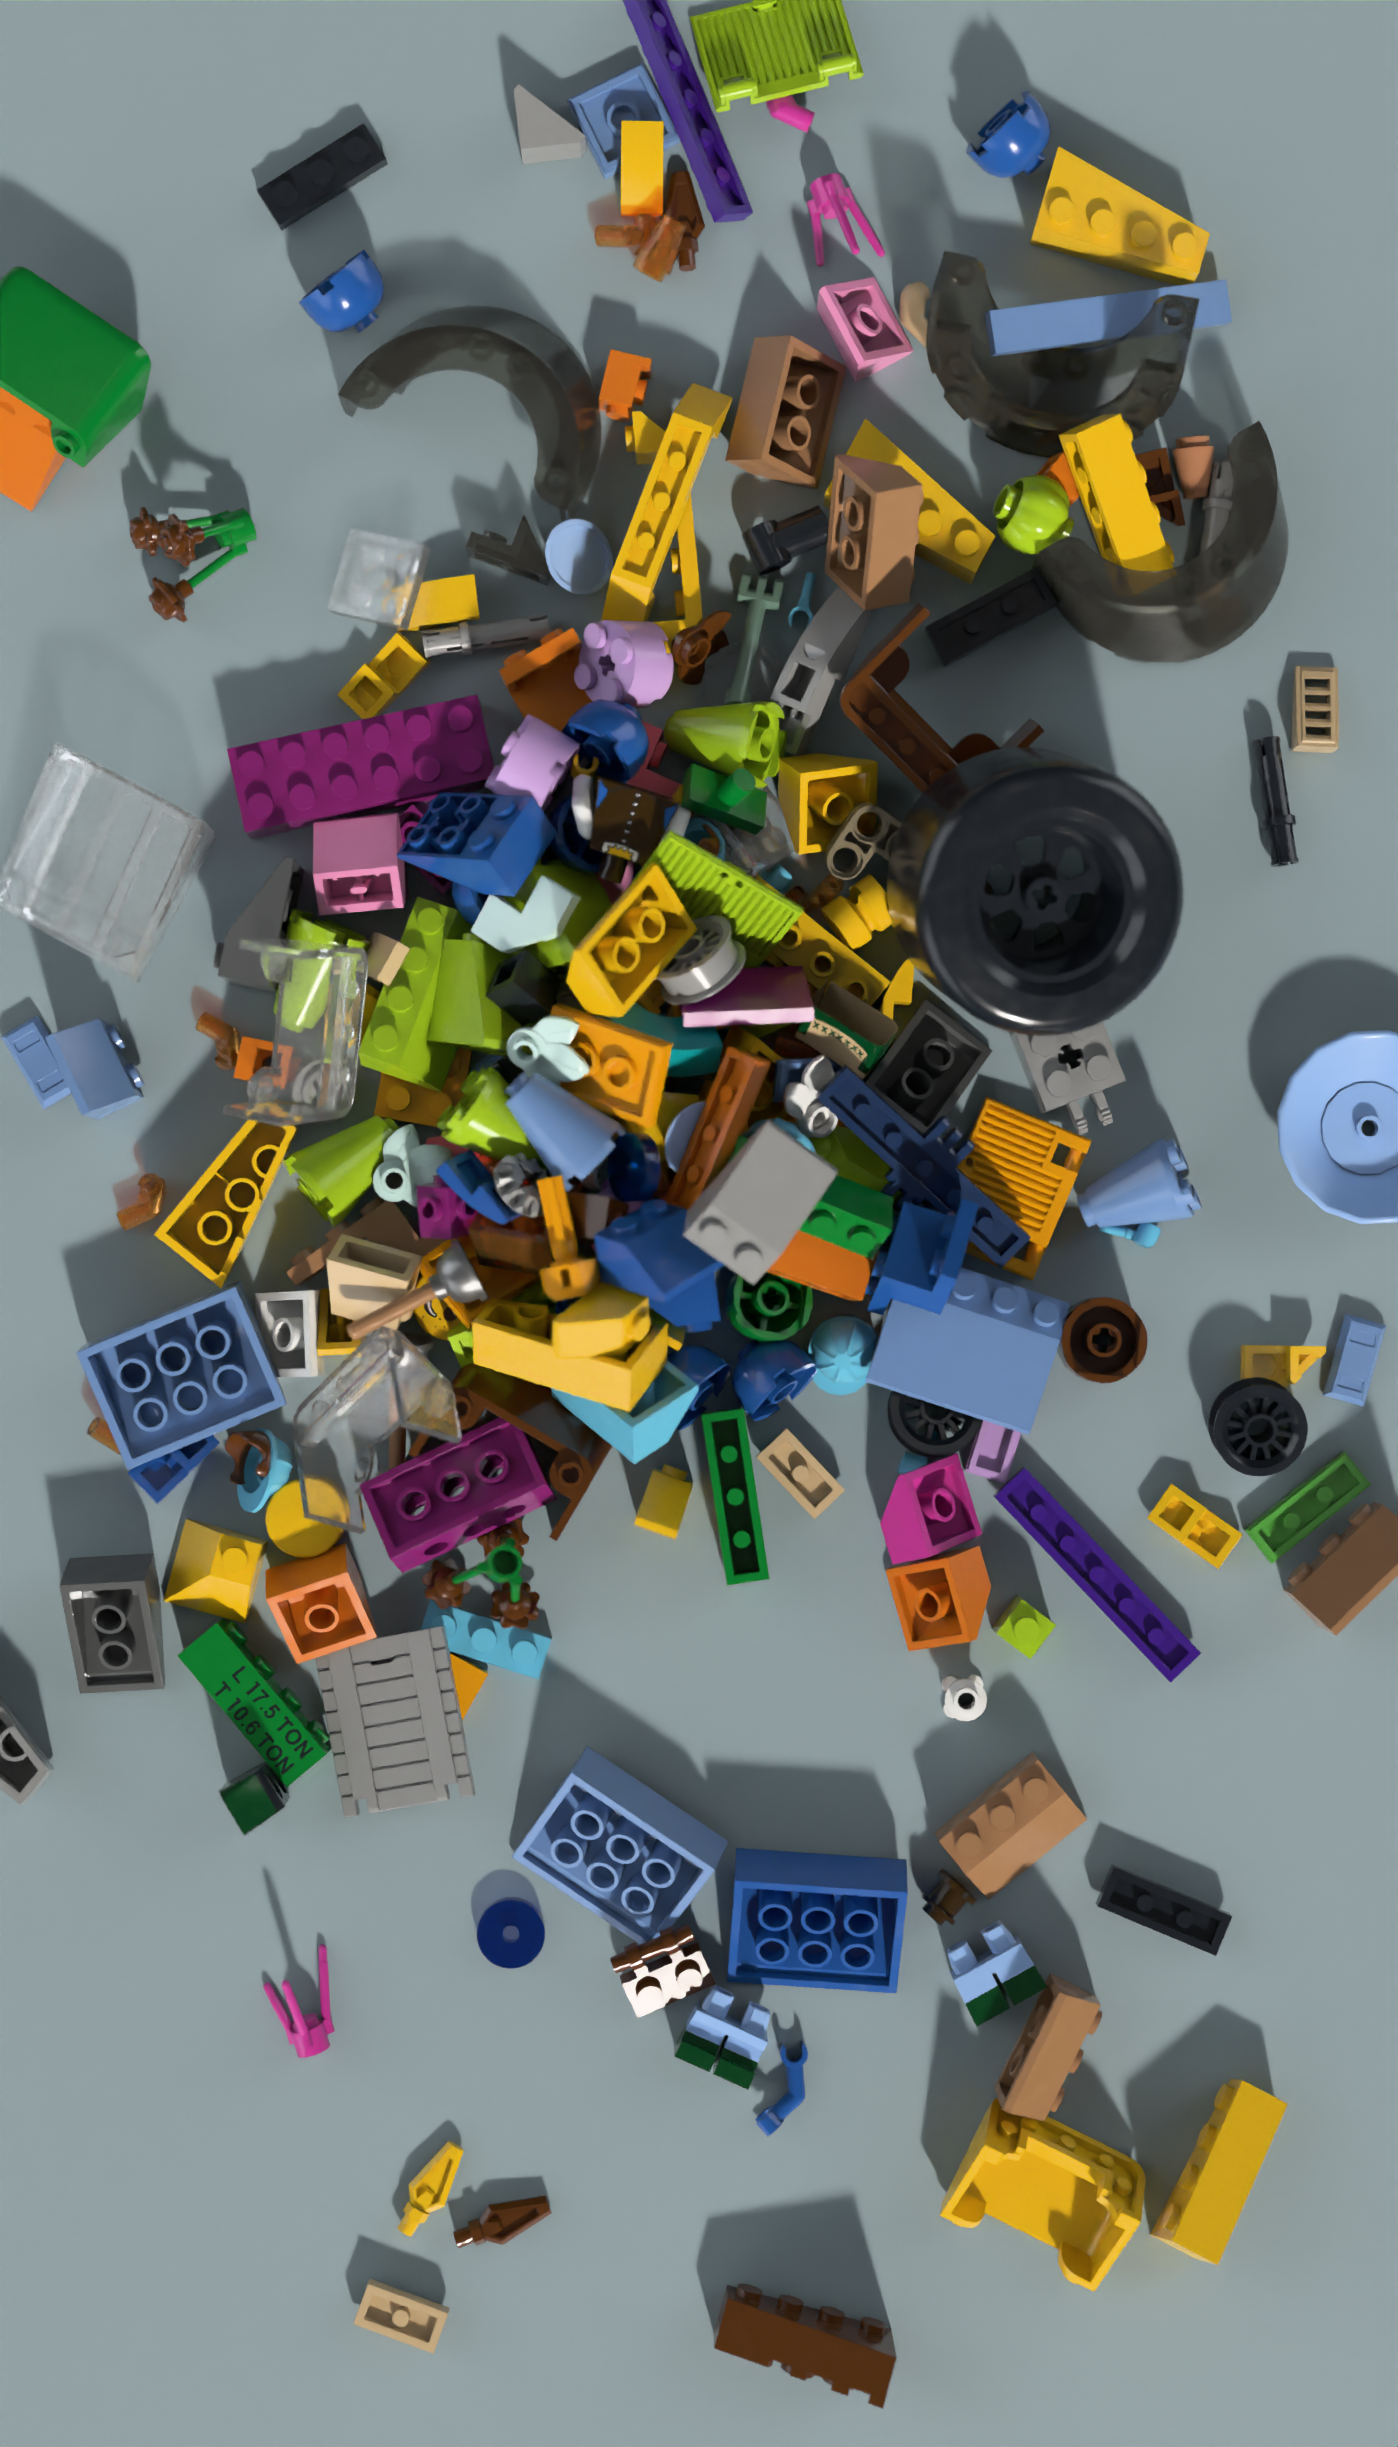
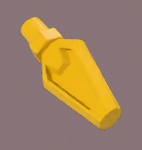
[397,2141,464,2237]

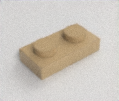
[756,1427,845,1519]
[353,2279,450,2354]

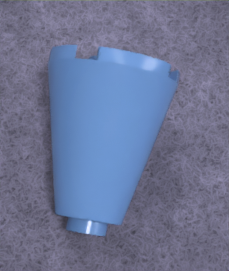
[505,1072,626,1191]

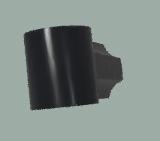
[742,505,829,575]

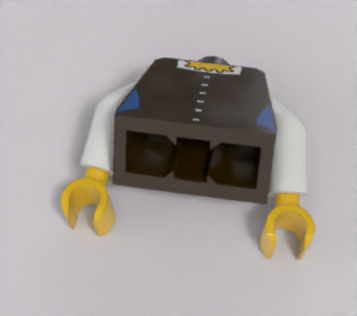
[571,754,691,884]

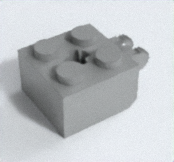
[1010,1022,1126,1135]

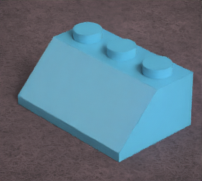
[551,1361,699,1464]

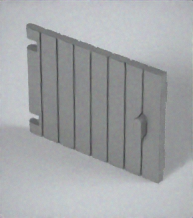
[315,1625,475,1817]

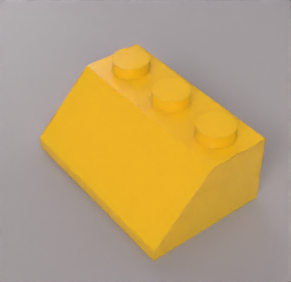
[566,863,697,1017]

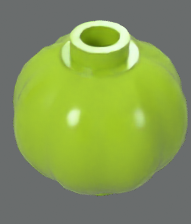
[993,475,1074,554]

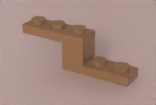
[286,1196,483,1286]

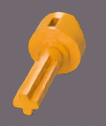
[537,1175,601,1301]

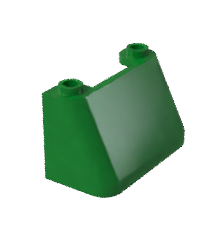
[0,266,151,468]

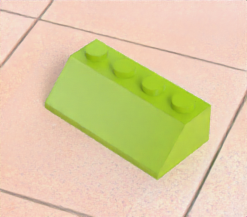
[358,896,492,1093]

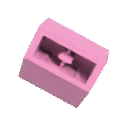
[313,813,410,916]

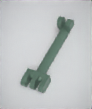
[724,572,784,705]

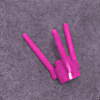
[806,173,885,267]
[263,1944,335,2058]

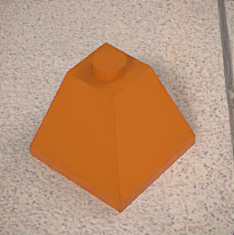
[886,1545,991,1651]

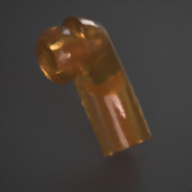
[195,1011,241,1071]

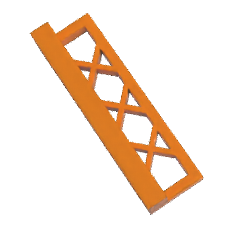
[665,1046,772,1211]

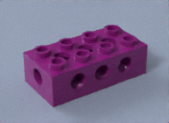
[359,1417,557,1573]

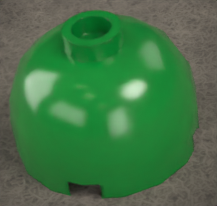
[725,1272,813,1342]

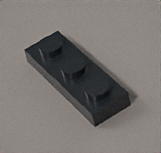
[257,123,387,231]
[925,567,1057,667]
[1096,1864,1232,1956]

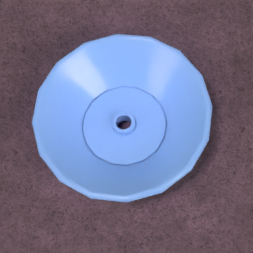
[1277,1030,1398,1224]

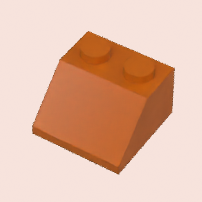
[265,1543,377,1664]

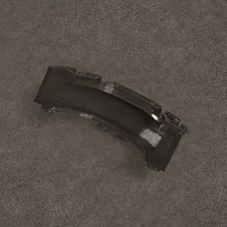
[926,251,1200,458]
[337,306,602,522]
[1032,421,1289,663]

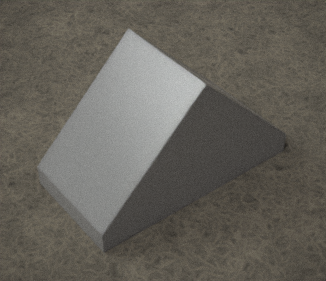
[513,84,587,164]

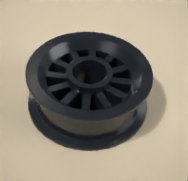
[1208,1377,1308,1476]
[887,1391,982,1458]

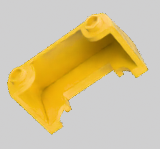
[940,2097,1146,2292]

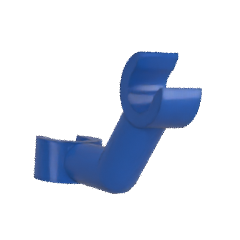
[755,2040,808,2137]

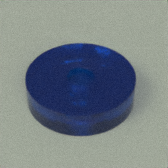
[607,1132,661,1202]
[477,1897,546,1969]

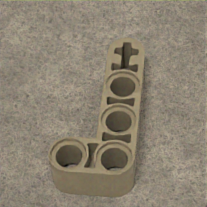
[823,802,994,895]

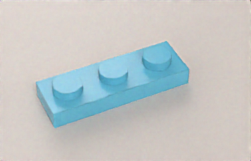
[421,1599,552,1680]

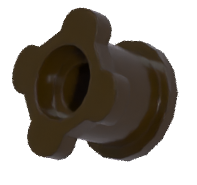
[922,1868,977,1925]

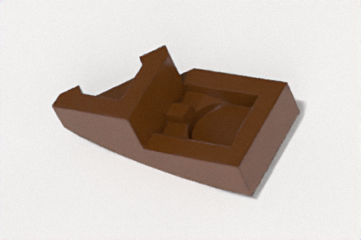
[1135,447,1186,526]

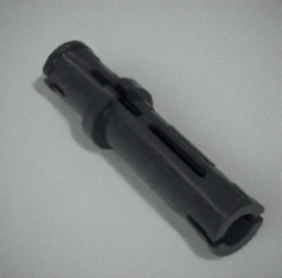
[1253,736,1299,867]

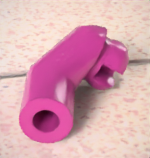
[765,95,815,133]

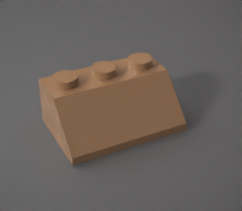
[725,335,846,489]
[824,454,923,610]
[1284,1502,1398,1636]
[934,1752,1087,1900]
[994,1973,1102,2121]

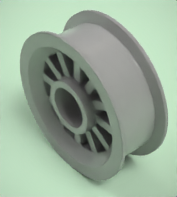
[655,915,746,1005]

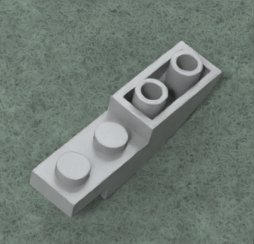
[770,587,874,756]

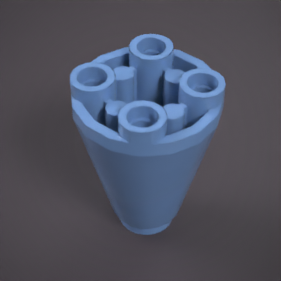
[1077,1137,1202,1227]

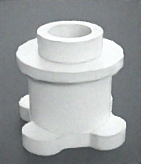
[941,1674,987,1721]

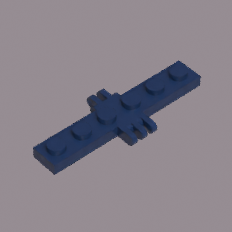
[816,1064,1031,1268]

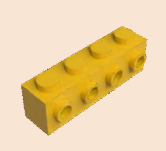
[1059,414,1177,596]
[755,876,890,1006]

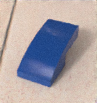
[436,1150,522,1225]
[128,1435,220,1505]

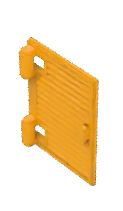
[937,1096,1092,1281]

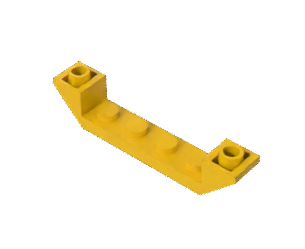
[601,383,732,621]
[625,411,703,662]

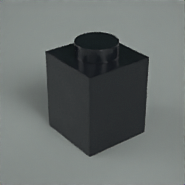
[486,950,563,1026]

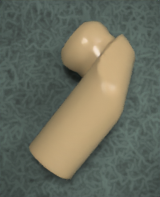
[899,282,940,348]

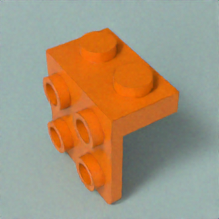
[499,628,593,732]

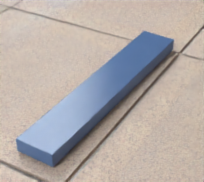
[984,279,1232,357]

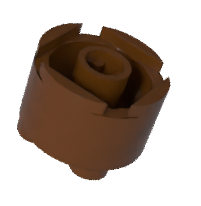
[1057,1297,1148,1383]

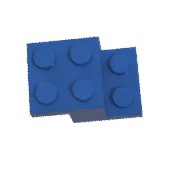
[865,1199,979,1316]

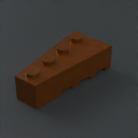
[714,2283,897,2409]

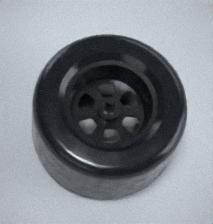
[887,747,1184,1036]

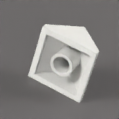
[255,1290,325,1377]

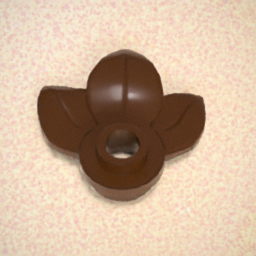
[671,610,732,685]

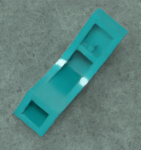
[595,1002,723,1077]

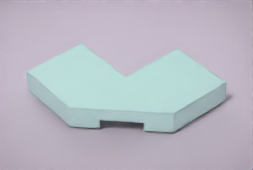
[471,875,581,954]

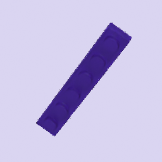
[623,0,753,223]
[993,1467,1201,1683]

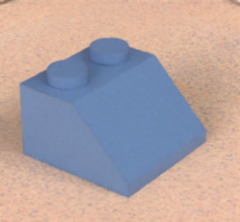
[44,1019,144,1120]

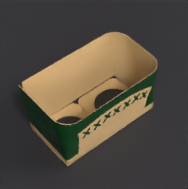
[795,980,898,1080]

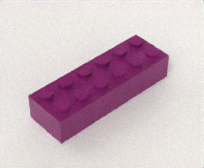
[227,694,495,839]

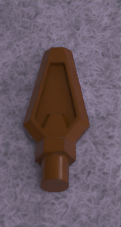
[664,171,705,271]
[453,2195,552,2248]

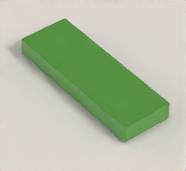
[1243,1451,1371,1564]

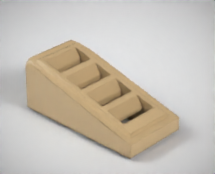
[1291,666,1339,753]

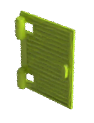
[689,0,864,113]
[622,830,805,968]

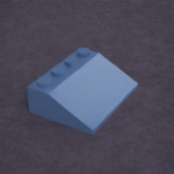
[865,1268,1070,1435]
[76,1281,287,1470]
[512,1746,728,1944]

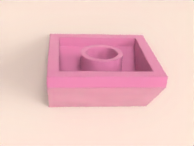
[817,277,914,382]

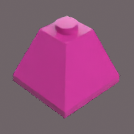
[880,1453,982,1564]

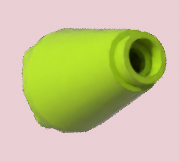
[436,1067,548,1169]

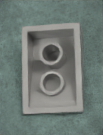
[683,1119,838,1285]

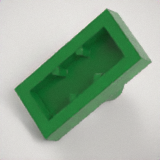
[681,763,767,835]

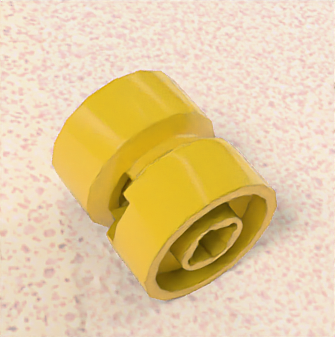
[821,874,892,952]

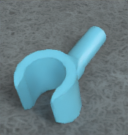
[788,572,817,628]
[733,856,793,894]
[1098,1223,1161,1248]
[897,1429,939,1474]

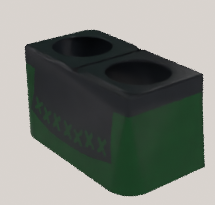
[219,1761,290,1836]

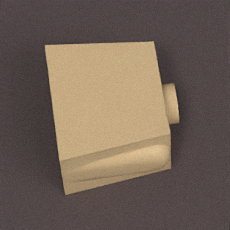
[326,1234,423,1332]

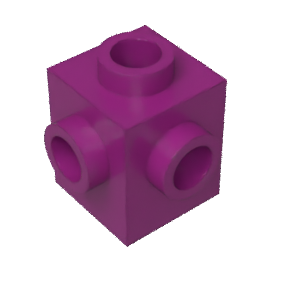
[416,1174,481,1240]

